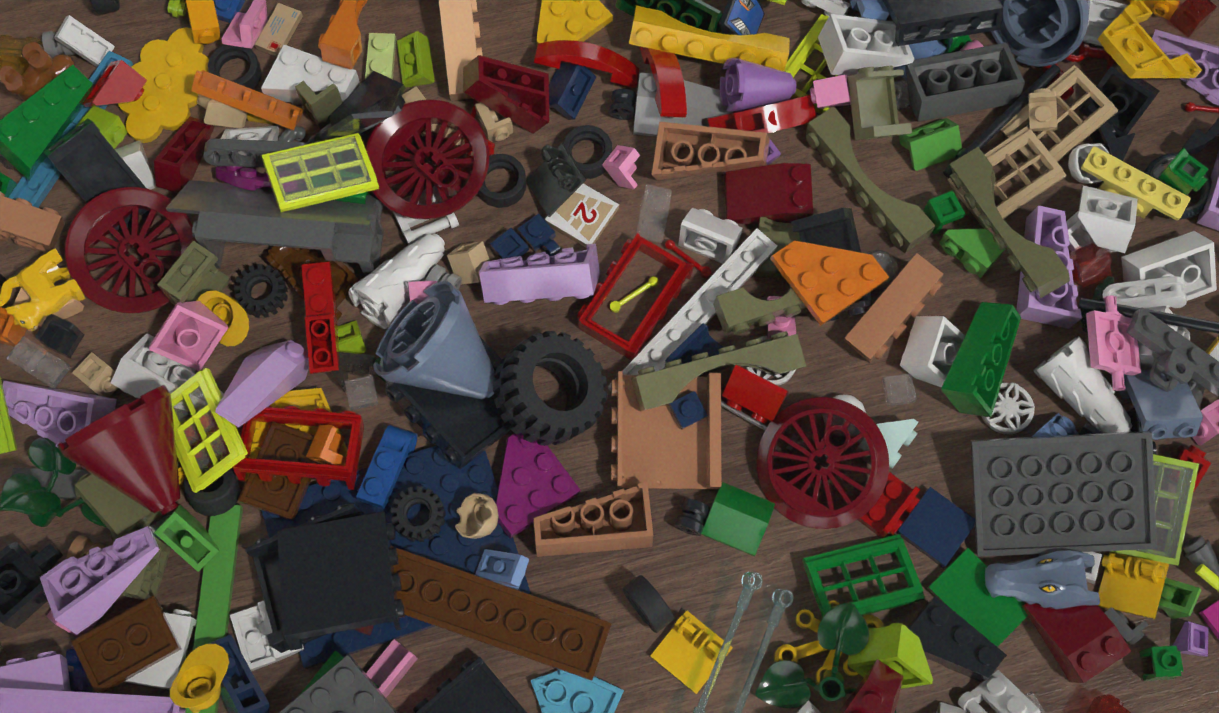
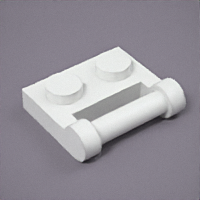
[393,186,459,245]
[958,670,1040,713]

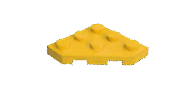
[536,0,613,46]

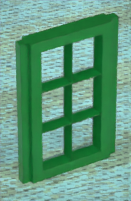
[803,534,925,618]

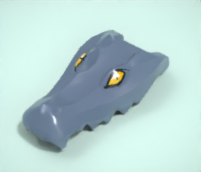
[984,550,1100,609]

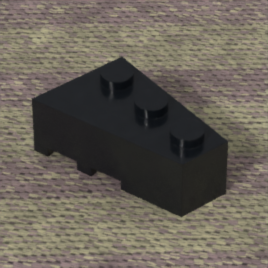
[907,596,1007,682]

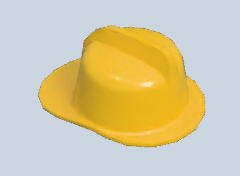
[196,290,249,346]
[170,644,229,713]

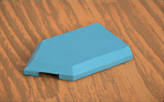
[531,670,624,713]

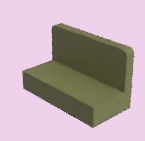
[295,81,343,130]

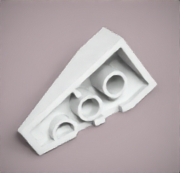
[111,333,224,412]

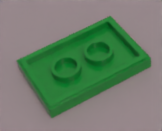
[927,548,1028,647]

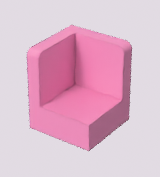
[602,145,640,190]

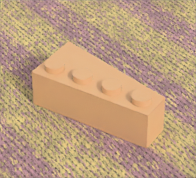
[439,0,483,101]

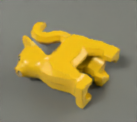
[0,248,86,331]

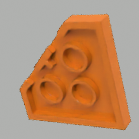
[770,240,889,326]

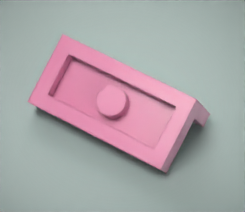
[221,0,268,49]
[366,639,418,698]

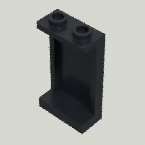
[43,118,149,232]
[791,207,873,322]

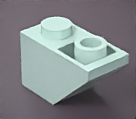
[854,419,918,469]

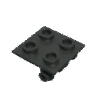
[526,143,586,217]

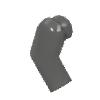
[278,125,306,142]

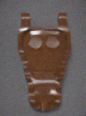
[266,246,361,321]

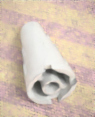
[348,233,445,330]
[1034,336,1133,433]

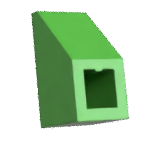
[939,229,1006,278]

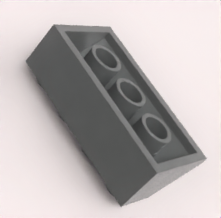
[905,43,1025,122]

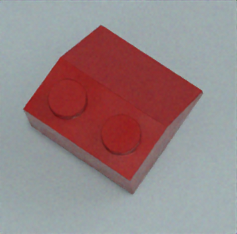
[722,365,788,424]

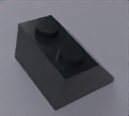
[1080,62,1160,137]

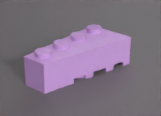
[1017,206,1082,329]
[479,243,600,305]
[0,651,71,691]

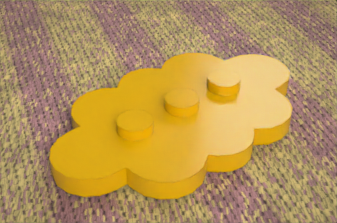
[118,27,209,143]

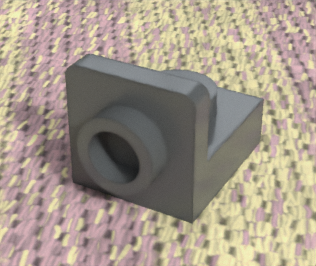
[1103,607,1148,645]

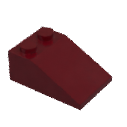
[725,163,813,225]
[1022,602,1132,683]

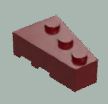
[463,55,549,134]
[839,659,904,713]

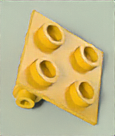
[1098,552,1169,619]
[650,611,733,694]

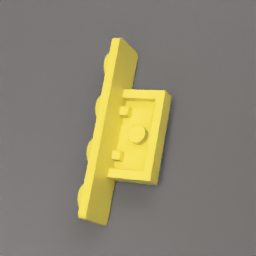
[1081,147,1190,220]

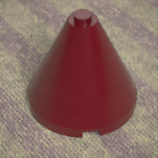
[57,385,181,515]

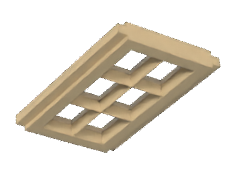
[1000,65,1118,175]
[947,126,1066,229]

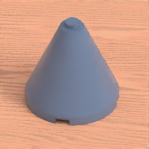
[991,0,1090,67]
[373,281,498,399]

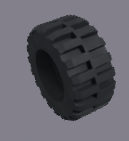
[493,331,607,446]

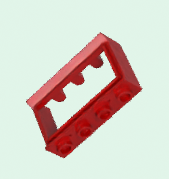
[577,233,694,361]
[233,405,364,490]

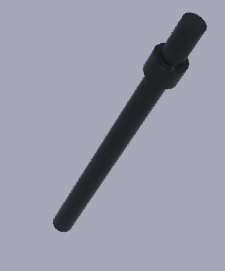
[943,64,1061,178]
[1079,297,1219,337]

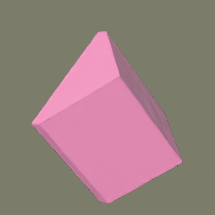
[148,301,228,371]

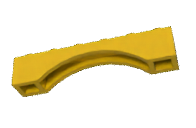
[629,6,790,71]

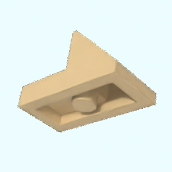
[197,94,248,128]

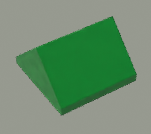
[701,482,776,557]

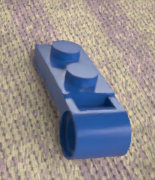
[356,425,418,509]

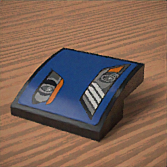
[719,0,765,35]

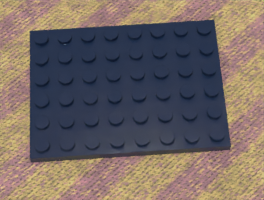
[262,445,531,669]

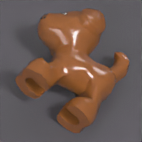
[0,42,75,101]

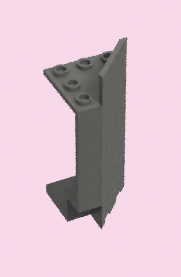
[166,180,384,277]

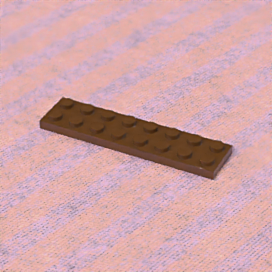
[391,546,612,681]

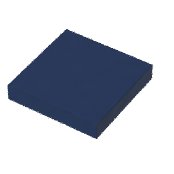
[896,487,975,568]

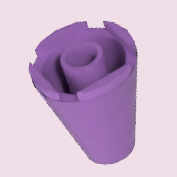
[720,58,796,112]

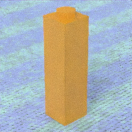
[185,0,221,44]

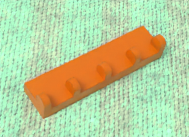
[191,70,304,130]

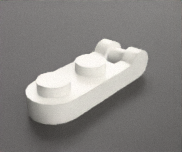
[1102,276,1187,308]

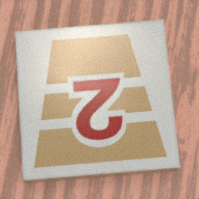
[545,184,619,248]

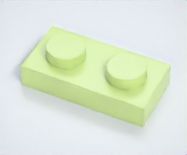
[365,33,396,79]

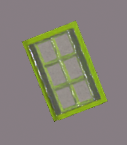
[1110,454,1199,566]

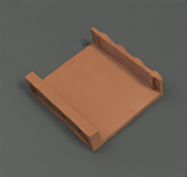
[611,371,721,490]

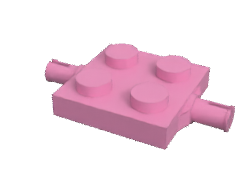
[1086,295,1141,391]

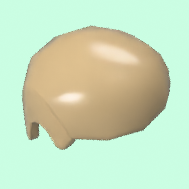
[455,493,498,539]

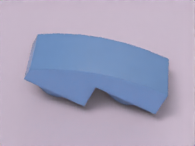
[850,0,889,21]

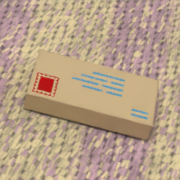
[255,3,303,57]

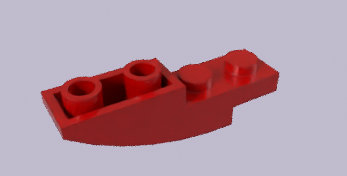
[708,95,816,133]
[301,262,339,374]

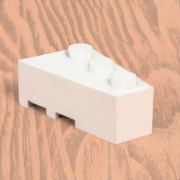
[261,45,360,105]

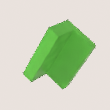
[899,118,962,171]

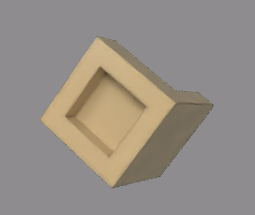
[447,241,490,285]

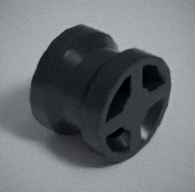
[609,89,637,120]

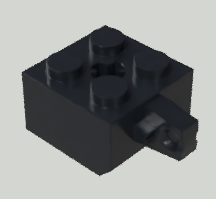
[0,541,63,629]

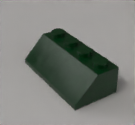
[615,0,722,33]

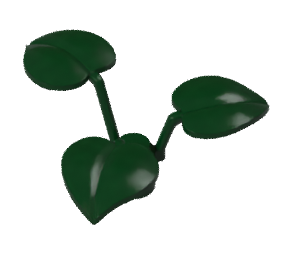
[0,437,106,527]
[755,603,897,713]

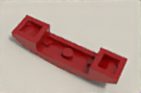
[534,40,639,88]
[639,46,687,118]

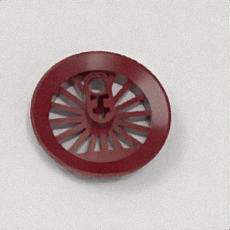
[366,100,490,220]
[65,187,198,314]
[757,397,889,529]

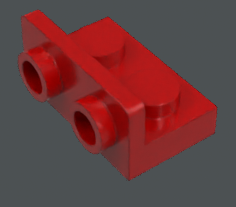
[858,472,921,538]

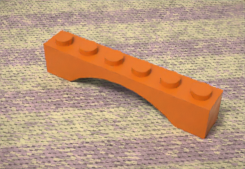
[318,0,368,69]

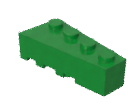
[0,65,93,181]
[941,302,1021,417]

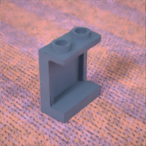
[1119,370,1203,440]

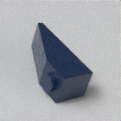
[208,635,269,713]

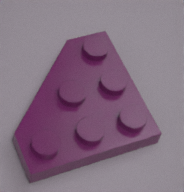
[496,433,581,538]

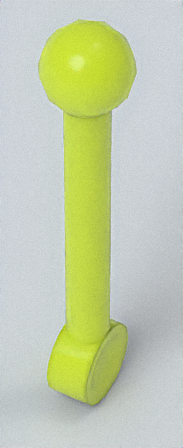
[610,276,659,313]

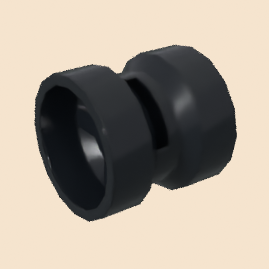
[674,498,710,536]

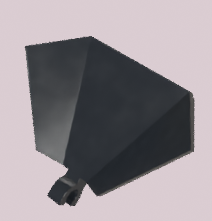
[309,71,406,144]

